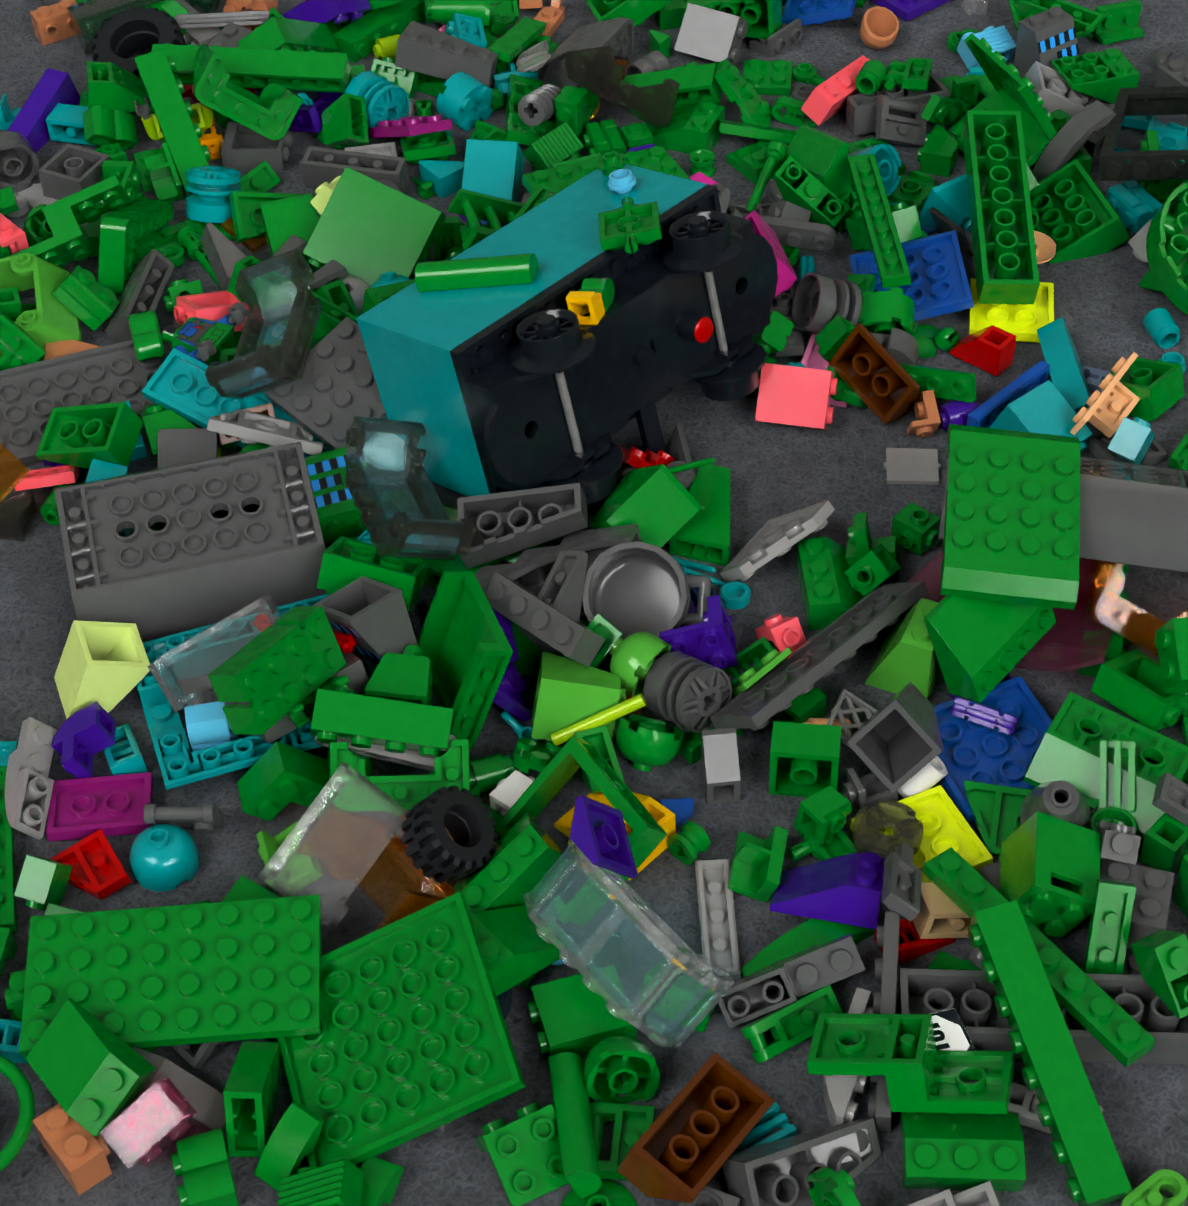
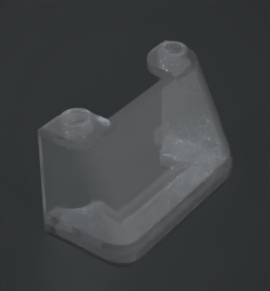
[258,761,408,927]

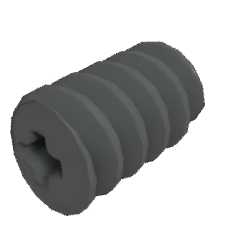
[518,84,562,127]

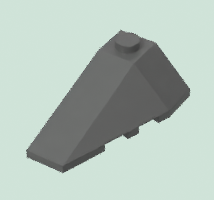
[722,1117,882,1206]

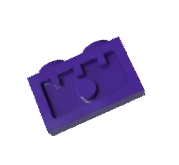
[659,595,738,669]

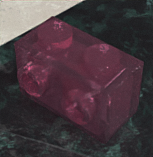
[100,1078,197,1169]

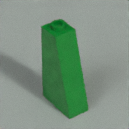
[669,464,730,566]

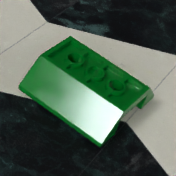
[1023,692,1188,839]

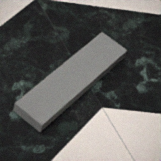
[695,859,741,981]

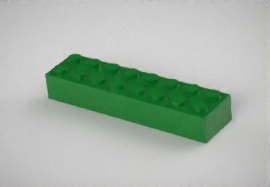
[962,110,1040,304]

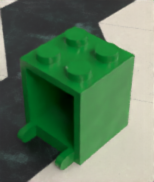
[999,811,1101,938]

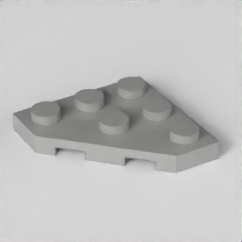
[719,500,835,582]

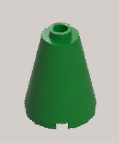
[427,0,490,33]

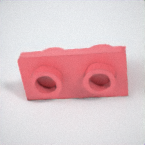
[0,213,29,255]

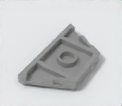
[207,409,323,455]

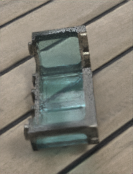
[205,248,322,400]
[345,416,477,561]

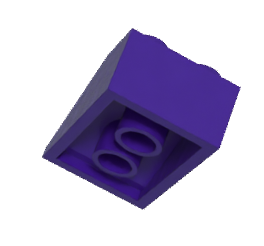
[283,0,371,25]
[770,852,886,929]

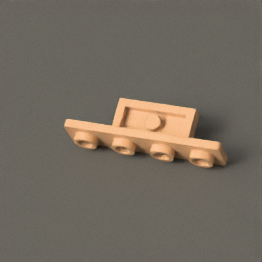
[1070,352,1140,438]

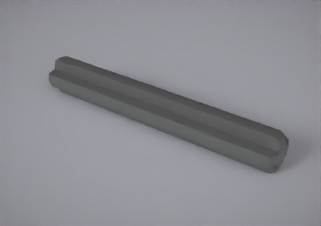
[175,10,270,29]

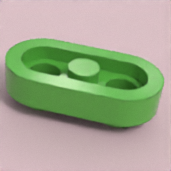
[1121,1169,1188,1206]

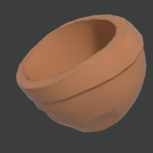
[860,6,899,50]

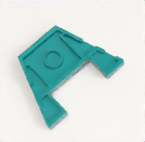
[1115,115,1188,163]

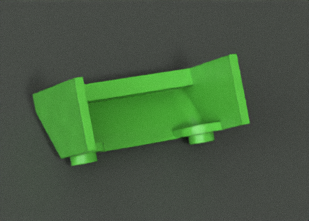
[0,253,82,362]

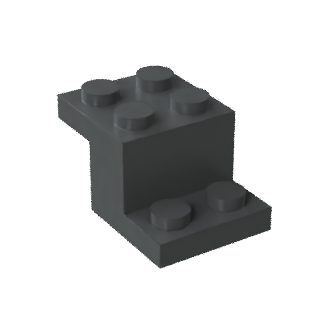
[1081,858,1175,975]

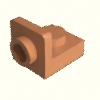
[906,390,941,438]

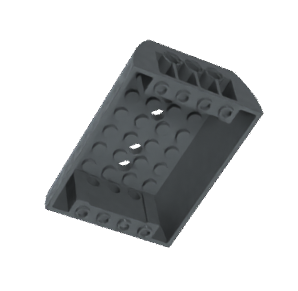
[54,442,326,643]
[938,457,1188,572]

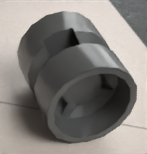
[625,50,670,76]

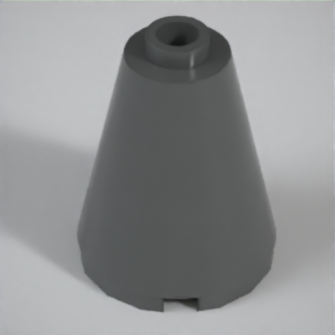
[1020,780,1091,829]

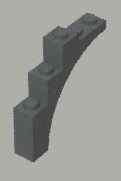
[475,524,642,615]

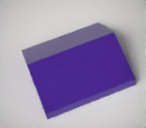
[570,795,638,879]

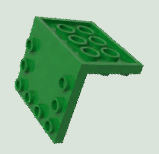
[947,33,1057,168]

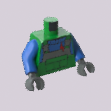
[162,302,249,369]

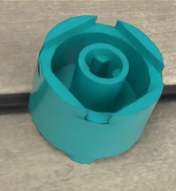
[436,72,492,132]

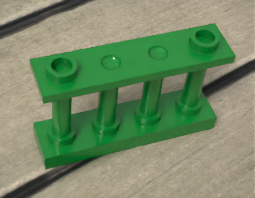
[447,188,524,251]

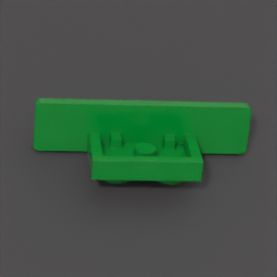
[899,363,976,403]

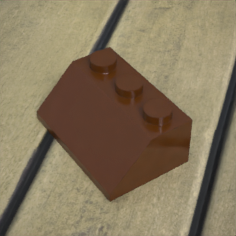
[828,323,920,425]

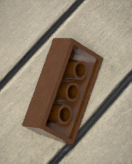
[617,1052,775,1203]

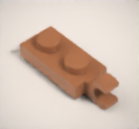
[534,0,565,40]

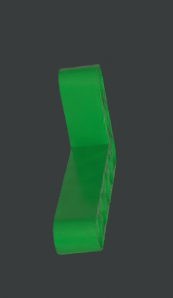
[98,198,174,295]

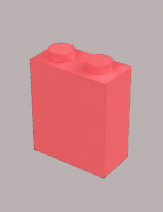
[755,363,838,430]

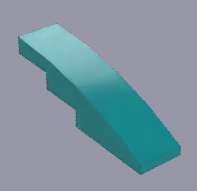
[1037,317,1091,413]

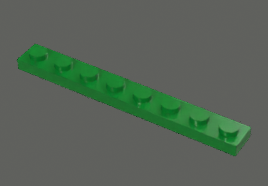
[848,153,911,288]
[923,847,1156,1067]

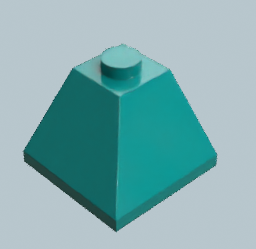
[919,174,971,234]

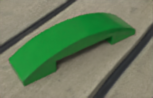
[740,918,876,978]

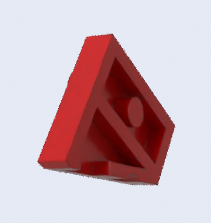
[50,829,132,900]

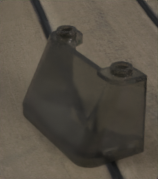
[564,46,680,128]

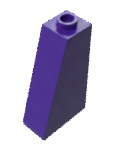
[7,68,81,153]

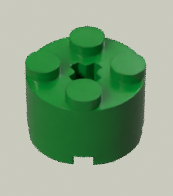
[857,287,915,336]

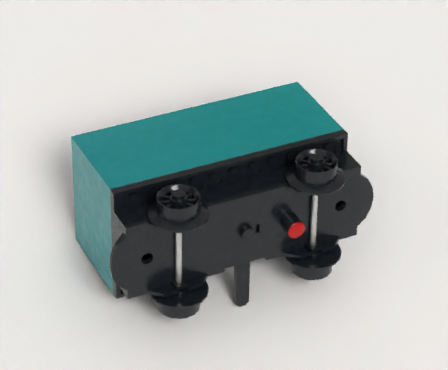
[356,163,778,504]

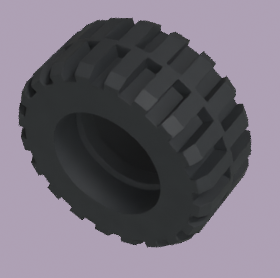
[91,6,187,78]

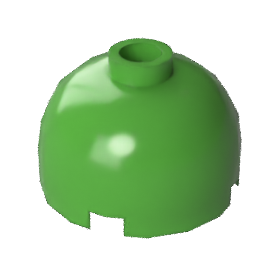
[609,631,671,697]

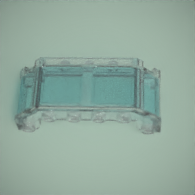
[523,839,735,1048]

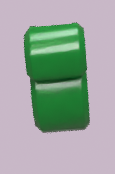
[128,310,165,362]

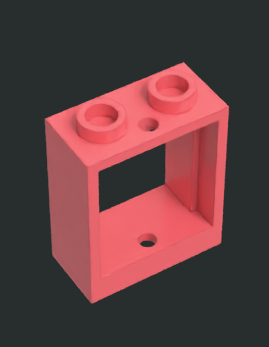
[174,290,260,332]

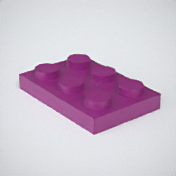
[369,115,453,138]
[46,772,154,842]

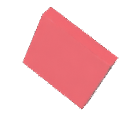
[14,465,80,491]

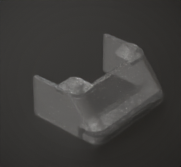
[148,593,282,712]

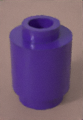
[937,400,979,433]

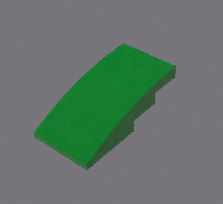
[505,74,558,146]

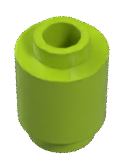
[373,34,400,61]

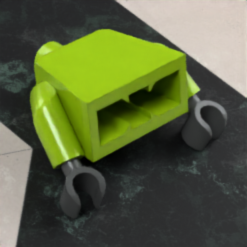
[134,97,214,143]

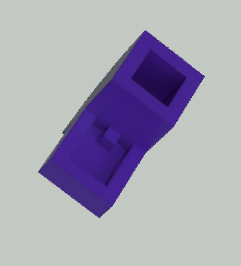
[52,701,116,779]

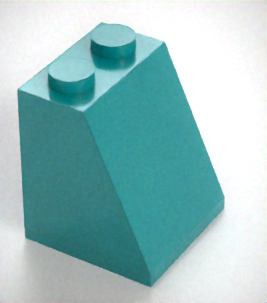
[462,139,525,202]
[989,380,1093,453]

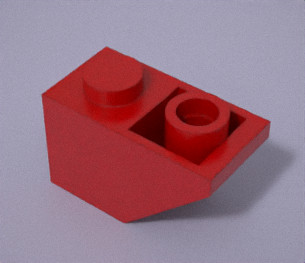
[950,325,1016,377]

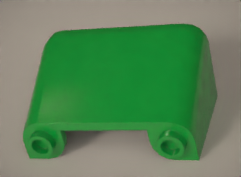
[193,43,303,140]
[328,739,470,812]

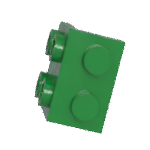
[475,1101,568,1206]

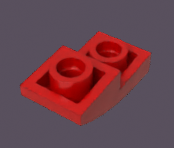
[620,446,675,468]

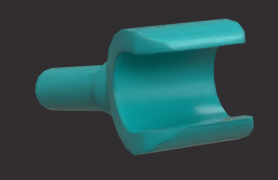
[501,711,539,742]

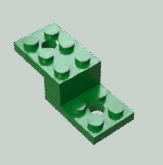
[9,175,131,269]
[807,1013,1014,1115]

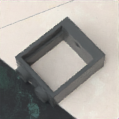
[221,122,294,172]

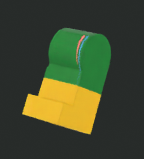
[565,278,615,325]

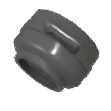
[580,541,711,640]

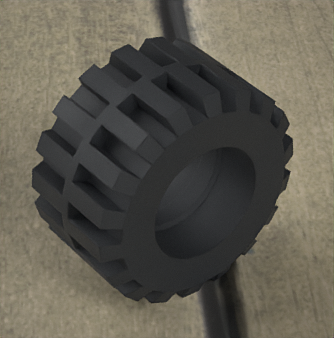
[401,786,498,884]

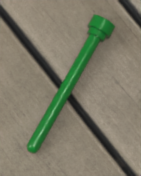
[745,141,787,212]

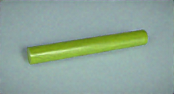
[551,694,647,746]

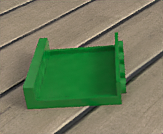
[303,167,446,286]
[417,571,513,748]

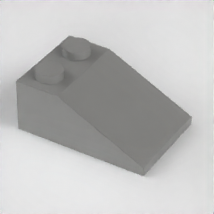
[1025,61,1100,117]

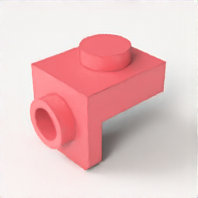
[754,613,807,654]

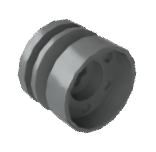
[791,272,862,334]
[643,651,732,734]

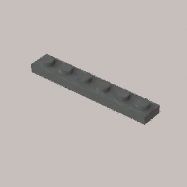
[868,911,900,1133]

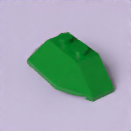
[1008,0,1105,40]

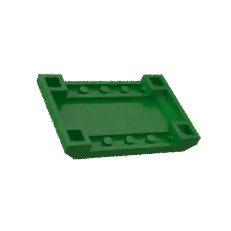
[940,424,1081,610]

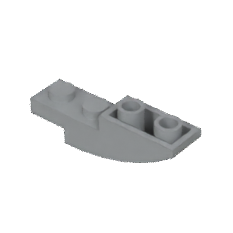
[5,717,58,840]
[823,987,874,1127]

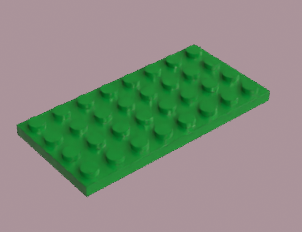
[19,894,322,1057]

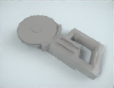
[516,40,551,73]

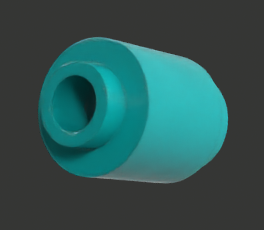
[1143,308,1180,349]

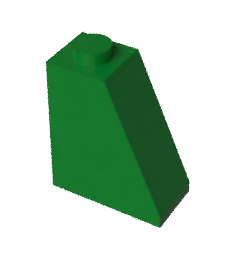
[223,1041,282,1158]

